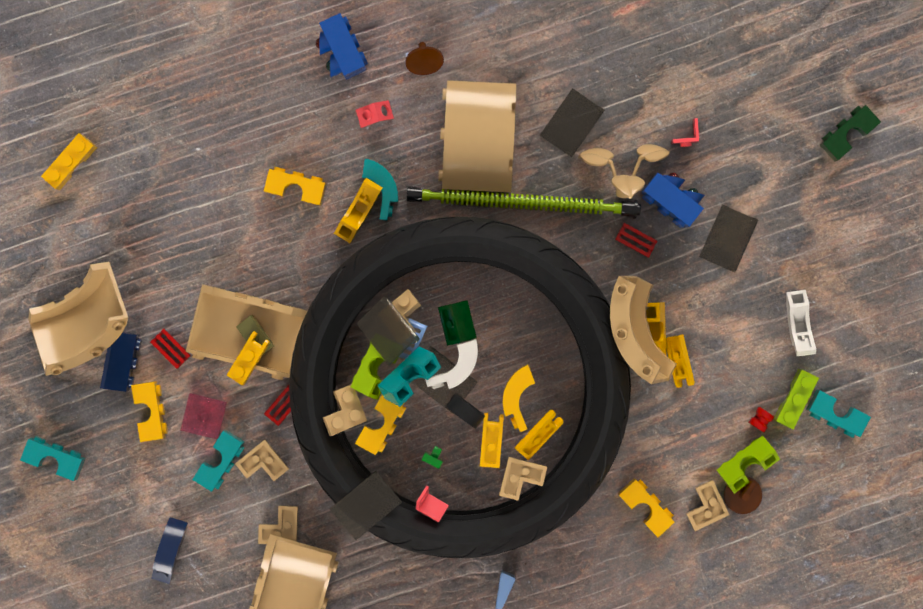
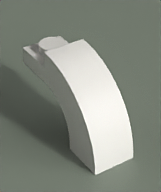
[786,290,816,356]
[425,339,478,389]

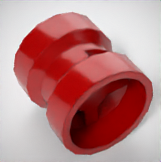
[748,407,775,433]

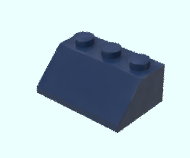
[100,332,142,392]

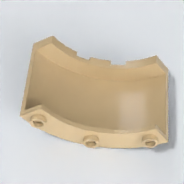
[439,81,516,192]
[28,262,128,376]
[610,276,677,384]
[186,284,307,380]
[249,534,338,609]

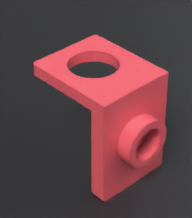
[356,100,394,128]
[671,118,699,147]
[416,486,449,522]

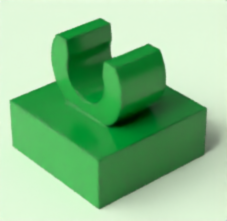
[422,446,443,469]

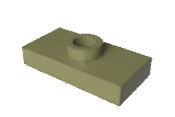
[236,315,275,356]

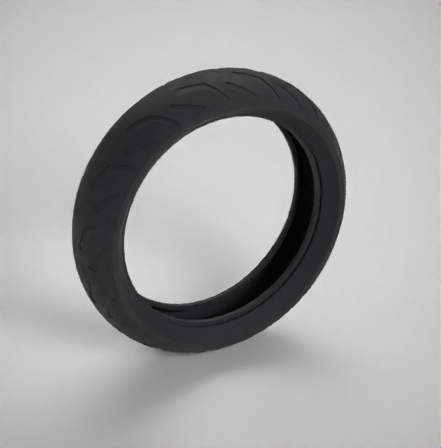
[289,217,631,558]

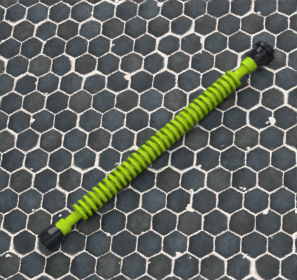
[406,186,641,219]

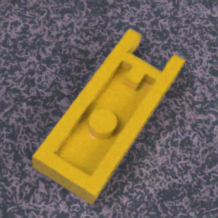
[226,331,270,386]
[666,334,695,388]
[514,410,564,460]
[480,413,504,468]

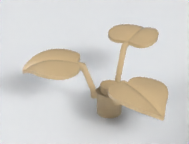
[578,144,670,199]

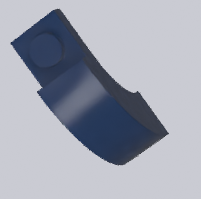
[151,517,188,584]

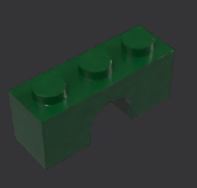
[820,105,881,162]

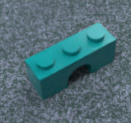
[378,346,441,407]
[806,389,871,438]
[192,430,245,492]
[20,436,86,481]

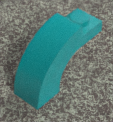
[362,159,399,221]

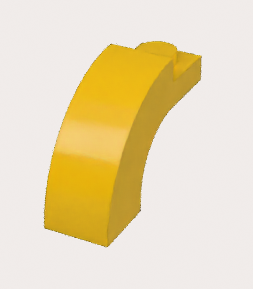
[334,178,383,243]
[502,364,535,432]

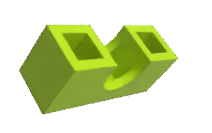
[350,333,404,400]
[773,369,819,430]
[717,435,780,494]

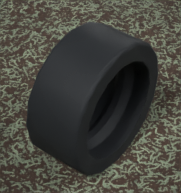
[446,394,485,429]

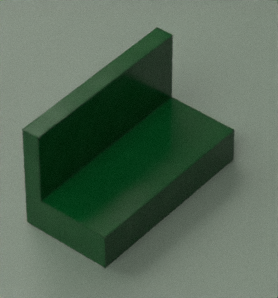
[438,300,477,346]

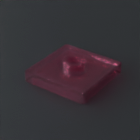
[180,393,227,439]

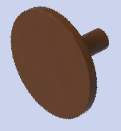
[405,42,444,75]
[724,476,762,514]

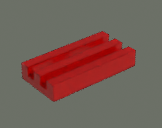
[615,223,658,258]
[150,328,191,369]
[264,385,291,426]

